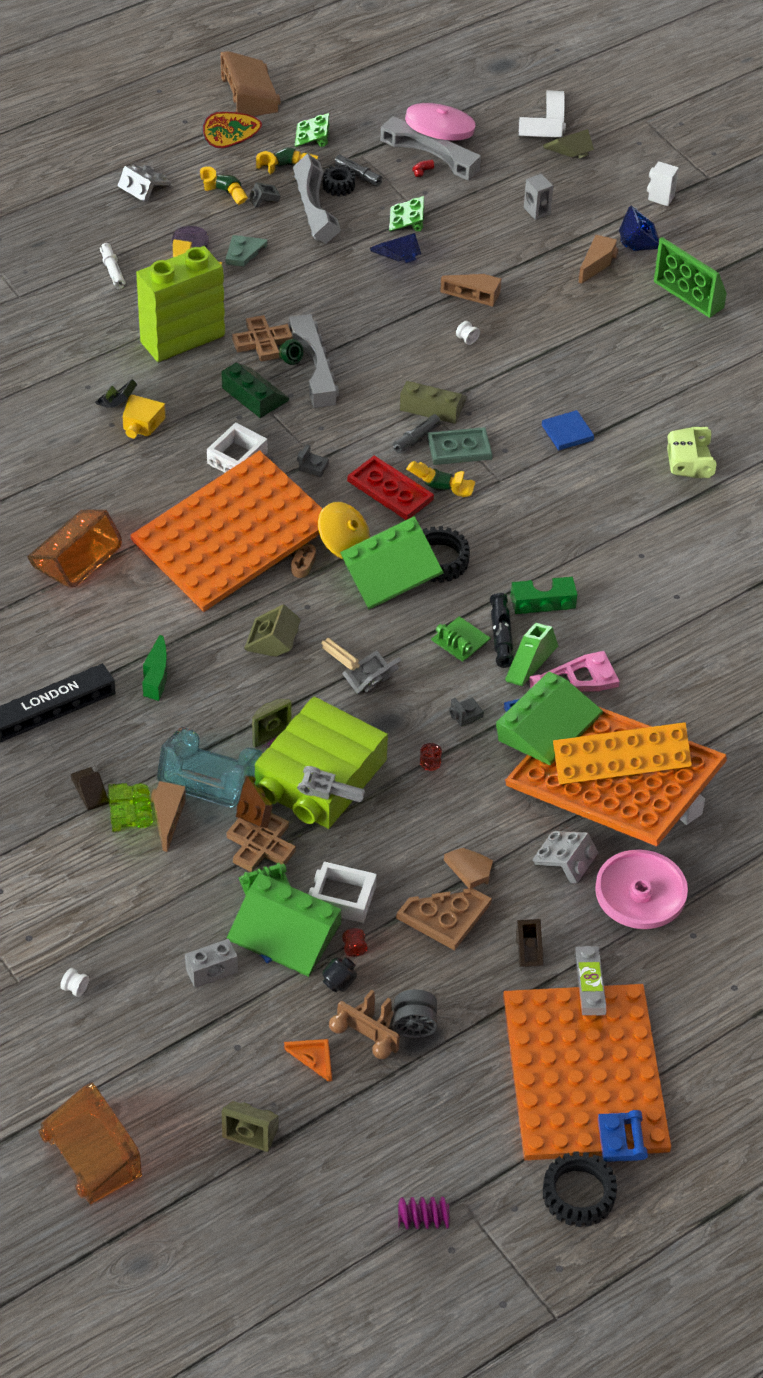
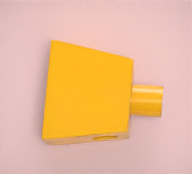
[123,394,166,438]

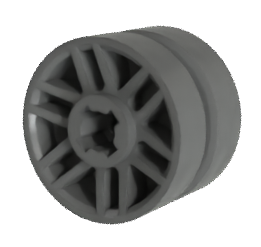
[394,989,437,1039]

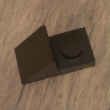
[71,767,109,811]
[516,919,544,967]

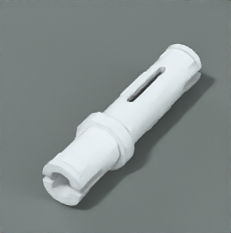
[100,243,126,289]

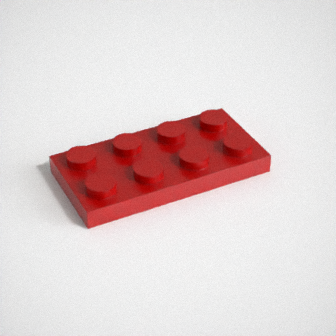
[347,455,434,520]

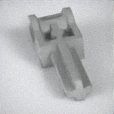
[297,766,365,802]

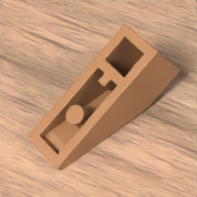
[579,235,619,283]
[440,274,502,307]
[151,781,186,852]

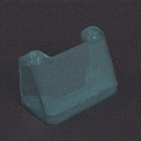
[157,726,262,807]

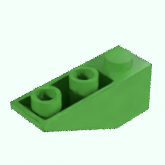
[505,623,558,686]

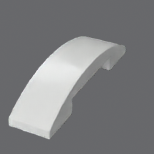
[546,90,564,137]

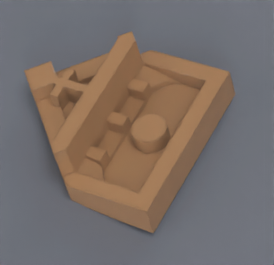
[444,848,493,889]

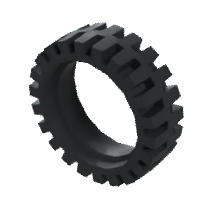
[423,526,470,583]
[543,1151,617,1227]

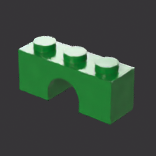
[510,576,578,614]

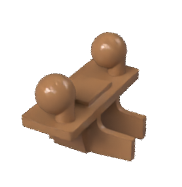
[329,990,400,1059]

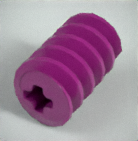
[398,1197,450,1230]

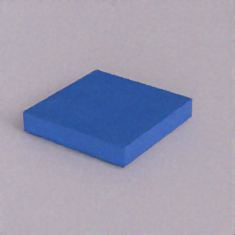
[542,410,594,451]

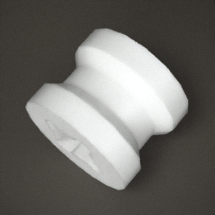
[456,321,480,345]
[60,968,89,997]

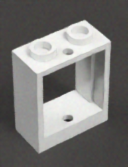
[518,117,566,138]
[207,422,268,473]
[309,862,377,923]

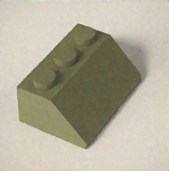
[400,381,467,424]

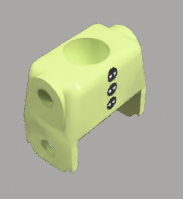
[667,427,717,478]

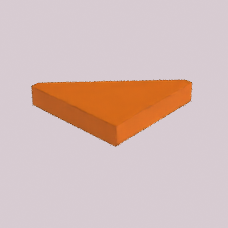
[284,1039,332,1082]

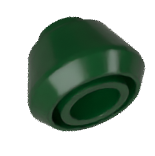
[279,339,304,365]

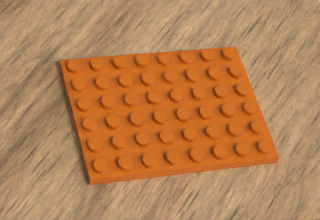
[130,450,322,612]
[505,707,727,846]
[503,984,671,1161]

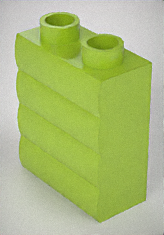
[136,246,225,362]
[255,696,388,829]

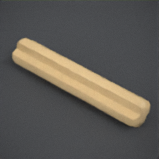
[321,638,360,671]

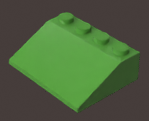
[654,237,727,318]
[340,516,443,609]
[496,672,603,765]
[227,873,341,977]

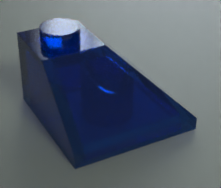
[619,205,659,251]
[370,233,421,263]

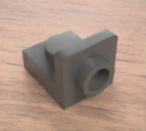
[249,182,281,207]
[297,444,329,477]
[449,697,484,727]

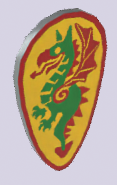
[202,112,262,148]

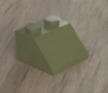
[244,604,301,657]
[221,1101,279,1152]

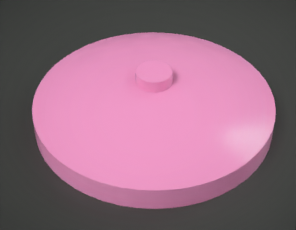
[405,103,475,141]
[595,850,688,929]

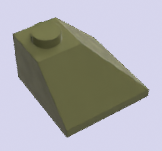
[543,129,594,159]
[252,699,291,747]

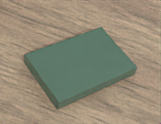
[427,427,492,465]

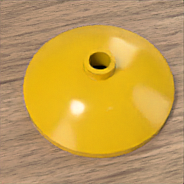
[318,502,370,559]

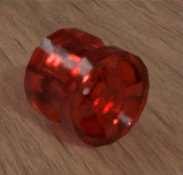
[420,743,442,771]
[342,928,368,957]

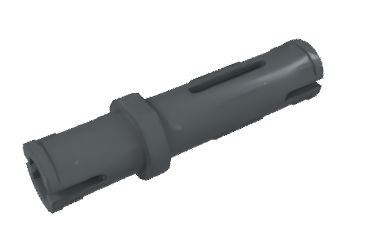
[335,154,382,187]
[393,414,441,453]

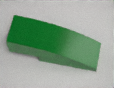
[142,635,167,701]

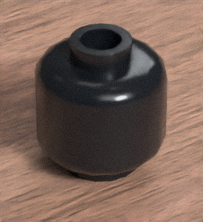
[322,957,357,993]

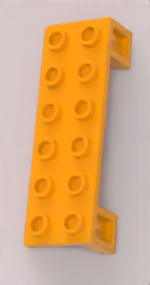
[553,722,692,784]

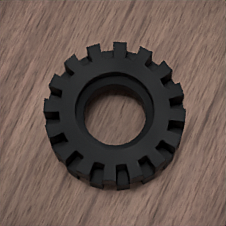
[323,165,355,197]

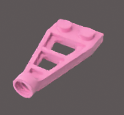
[529,651,620,692]

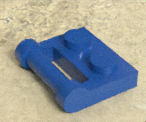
[598,1110,648,1162]

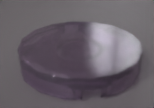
[172,226,209,248]

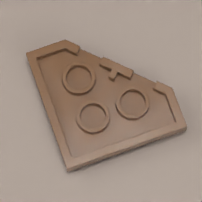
[396,888,492,951]

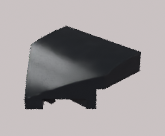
[95,379,137,408]

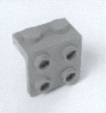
[118,164,171,202]
[342,650,402,694]
[533,831,599,883]

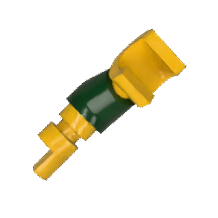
[256,147,318,175]
[200,166,248,205]
[406,461,475,497]

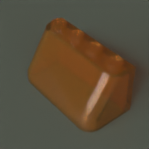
[27,510,122,587]

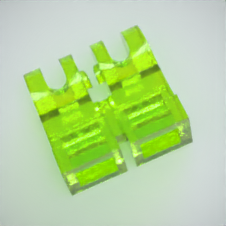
[108,783,153,832]

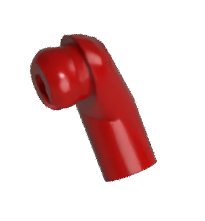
[412,160,434,177]

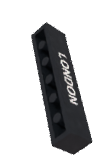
[0,663,116,743]

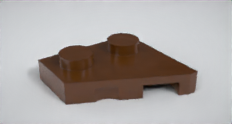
[236,775,273,828]

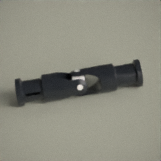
[490,593,514,668]

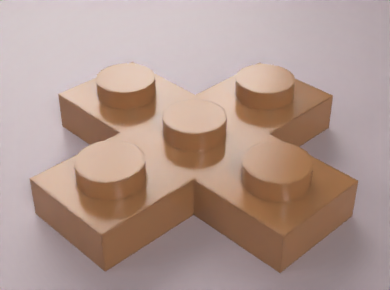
[232,315,293,361]
[226,813,296,872]

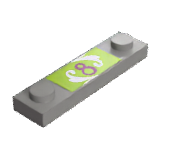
[575,946,606,1015]

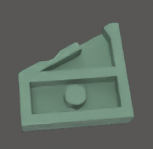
[226,235,268,267]

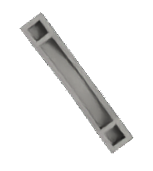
[380,116,481,181]
[293,153,341,244]
[289,314,339,408]

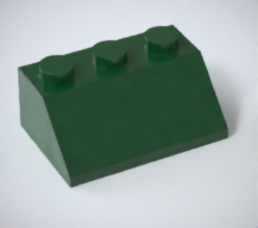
[221,362,289,418]

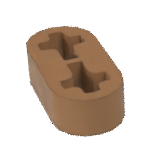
[291,543,316,578]

